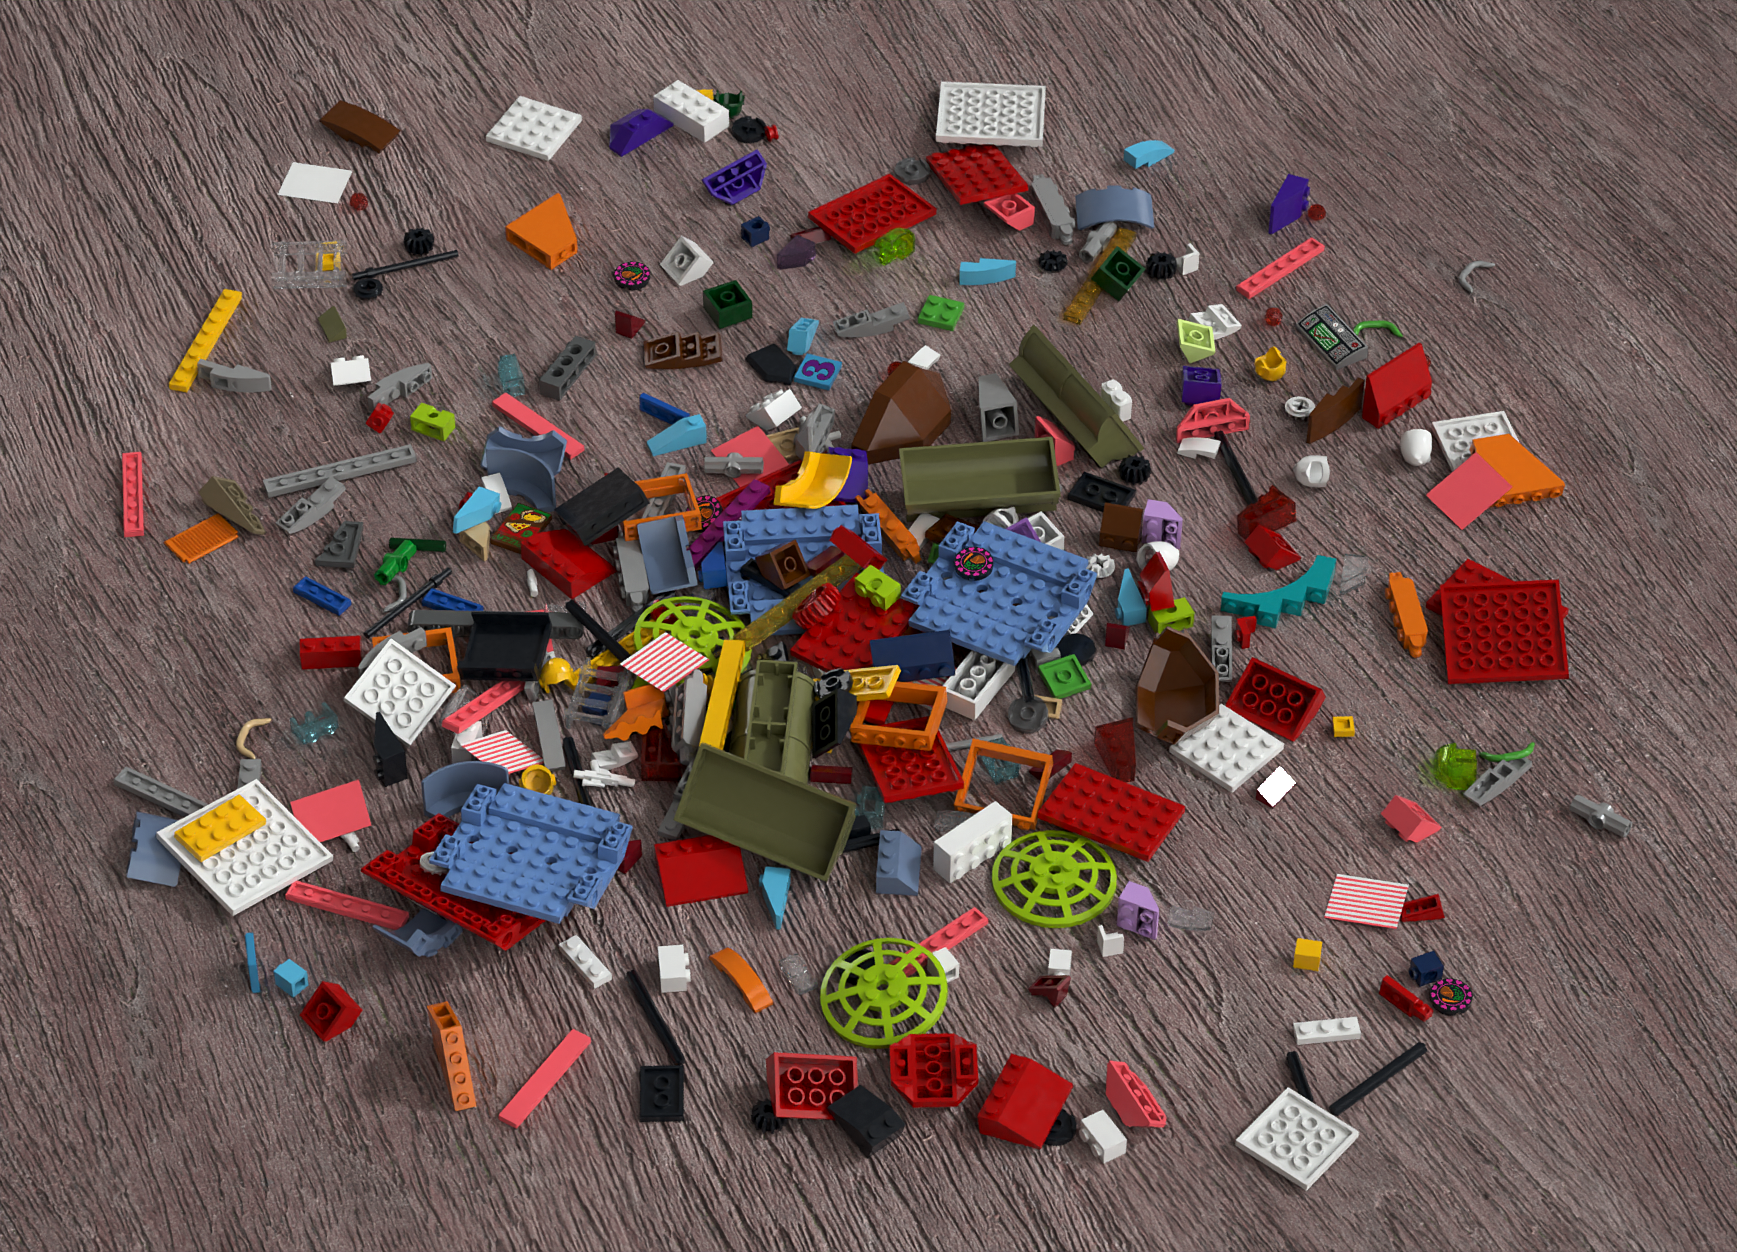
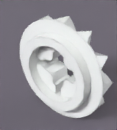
[1285,397,1315,420]
[1086,553,1115,578]
[420,852,450,876]

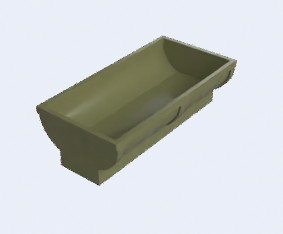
[1009,324,1144,468]
[899,437,1061,522]
[729,659,816,784]
[673,742,856,882]

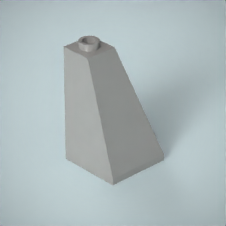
[978,373,1019,442]

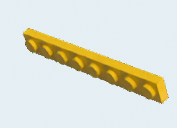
[169,289,242,393]

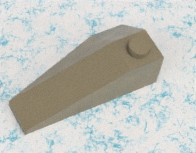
[198,476,266,535]

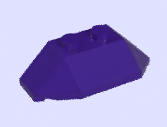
[609,109,674,157]
[701,149,767,205]

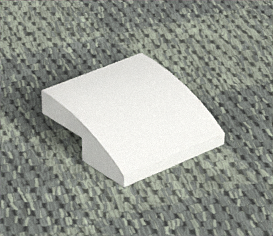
[1189,304,1242,340]

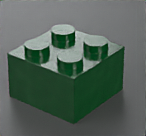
[1091,246,1146,302]
[703,280,753,329]

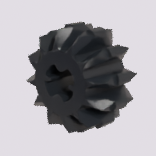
[403,227,434,256]
[1146,251,1177,280]
[1119,454,1151,486]
[751,1097,787,1135]

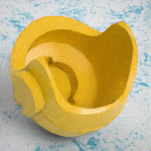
[1254,346,1287,381]
[539,658,576,693]
[519,764,556,795]

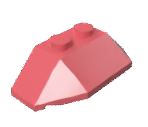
[1176,398,1250,443]
[1106,1061,1166,1128]

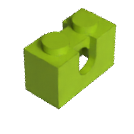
[410,402,455,441]
[855,565,901,611]
[1148,597,1195,634]

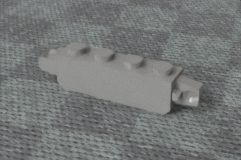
[1031,174,1075,246]
[613,531,649,613]
[671,669,708,766]

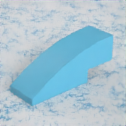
[1124,140,1174,169]
[959,258,1016,285]

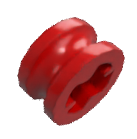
[765,124,779,142]

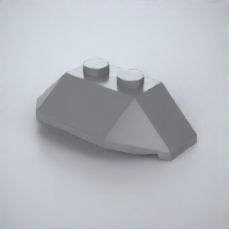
[793,404,835,461]

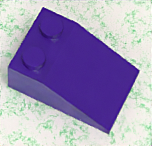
[1268,174,1310,234]
[1181,366,1222,406]
[827,447,868,503]

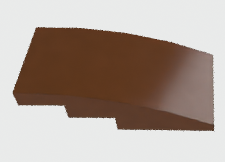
[319,100,401,154]
[644,331,723,369]
[1306,377,1365,444]

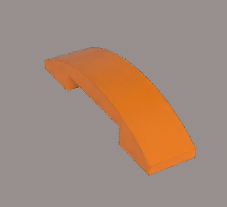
[709,947,773,1013]

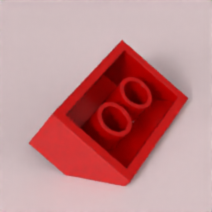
[1137,551,1175,611]
[300,635,362,670]

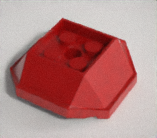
[889,1033,978,1108]

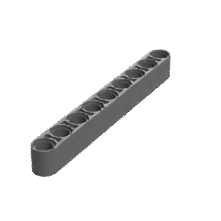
[407,610,584,639]

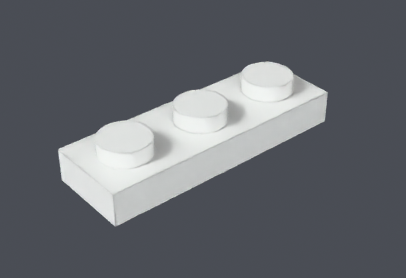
[559,935,612,989]
[1293,1017,1361,1045]

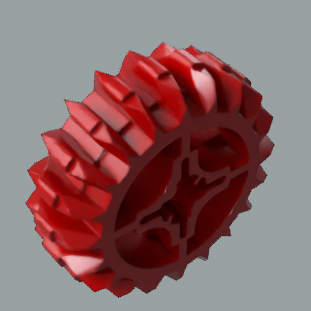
[792,583,841,630]

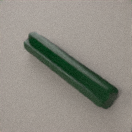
[389,537,447,552]

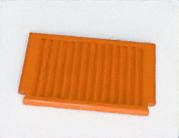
[163,513,238,564]

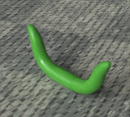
[1353,320,1403,338]
[1479,742,1535,762]

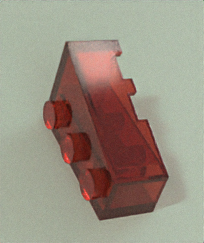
[1237,485,1296,540]
[1094,717,1136,783]
[641,720,682,782]

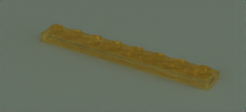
[1063,227,1137,325]
[733,555,862,652]

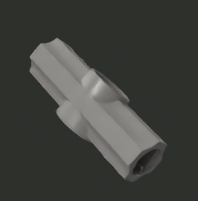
[1079,221,1117,264]
[704,452,764,478]
[1569,795,1633,837]

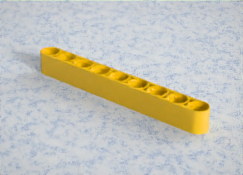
[699,639,745,750]

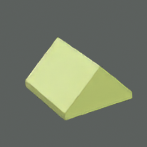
[1177,319,1215,363]

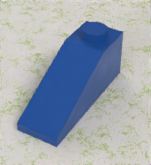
[698,542,728,589]

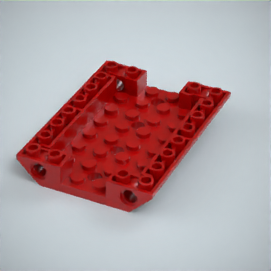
[361,813,546,951]

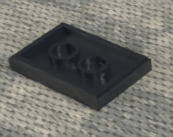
[1067,472,1136,512]
[640,1065,684,1122]

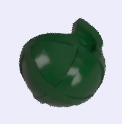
[713,90,745,118]

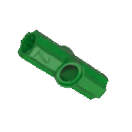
[374,540,417,585]

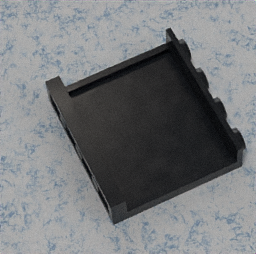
[554,467,650,546]
[457,611,552,681]

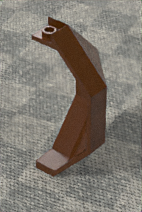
[851,361,951,465]
[1135,626,1219,745]

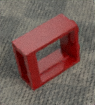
[829,525,888,570]

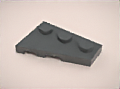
[315,521,364,568]

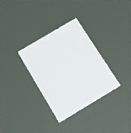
[278,162,352,203]

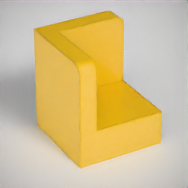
[1293,938,1322,971]

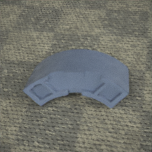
[1075,185,1154,230]
[480,426,567,476]
[486,447,556,512]
[637,515,698,594]
[421,761,509,818]
[125,811,181,887]
[372,908,463,957]

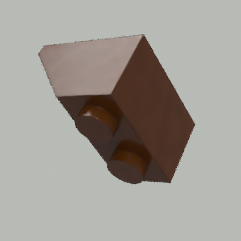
[1099,503,1143,553]
[755,539,811,590]

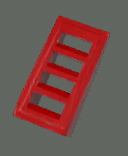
[1400,894,1445,922]

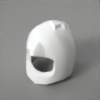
[1400,429,1432,466]
[1293,455,1330,488]
[983,507,1019,529]
[1136,541,1179,571]

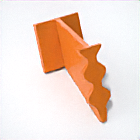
[603,684,669,741]

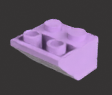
[1142,499,1183,549]
[1117,881,1159,940]

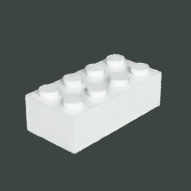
[653,80,729,143]
[943,650,1015,720]
[933,801,1012,883]

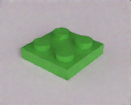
[918,295,964,331]
[1038,654,1092,699]

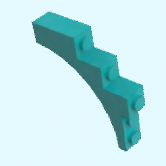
[1220,555,1337,628]

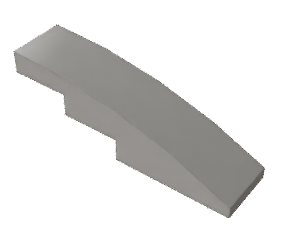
[532,700,566,772]
[1463,757,1532,807]

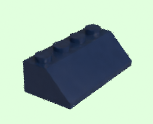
[870,630,955,682]

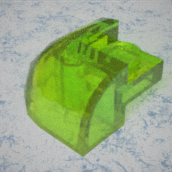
[874,227,915,266]
[1434,743,1477,790]

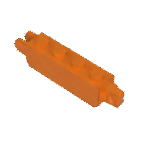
[855,489,922,564]
[1385,572,1428,658]

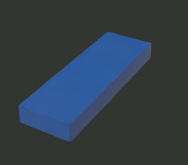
[639,393,690,425]
[293,576,352,616]
[422,588,484,611]

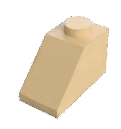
[459,522,490,561]

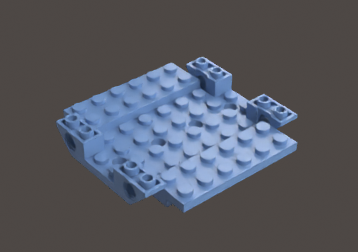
[723,505,885,636]
[901,521,1097,666]
[429,783,632,924]

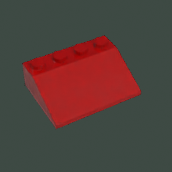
[1362,343,1432,429]
[520,529,617,599]
[1225,657,1326,742]
[654,835,748,907]
[766,1052,858,1120]
[978,1053,1073,1150]

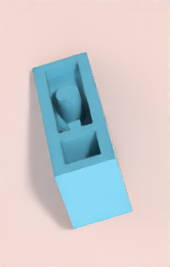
[787,317,819,355]
[647,414,707,456]
[453,486,501,534]
[1115,568,1147,626]
[759,866,791,930]

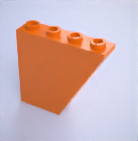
[505,193,578,270]
[1469,434,1565,507]
[427,1001,476,1111]

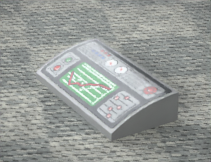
[1295,304,1368,370]

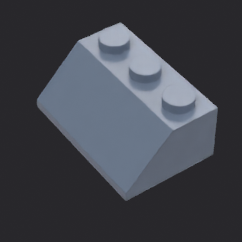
[876,830,922,896]

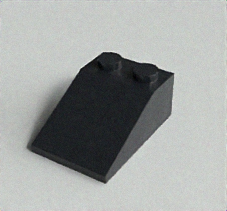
[812,688,857,759]
[373,712,408,787]
[827,1085,906,1158]

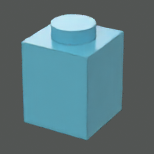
[274,959,309,997]

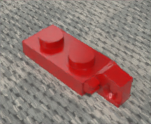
[1379,975,1434,1022]

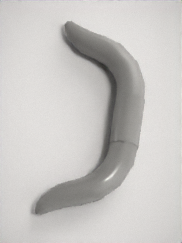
[1459,260,1495,293]
[383,574,407,613]

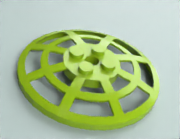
[633,596,752,687]
[992,830,1117,928]
[820,938,948,1049]

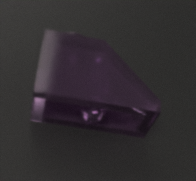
[777,235,816,270]

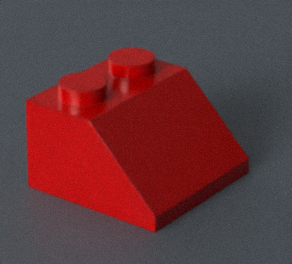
[1244,525,1301,570]
[299,981,363,1042]

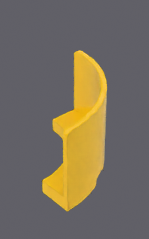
[774,451,852,509]

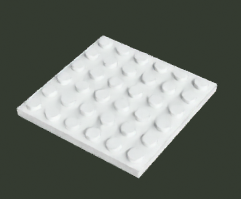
[936,82,1046,147]
[156,779,333,916]

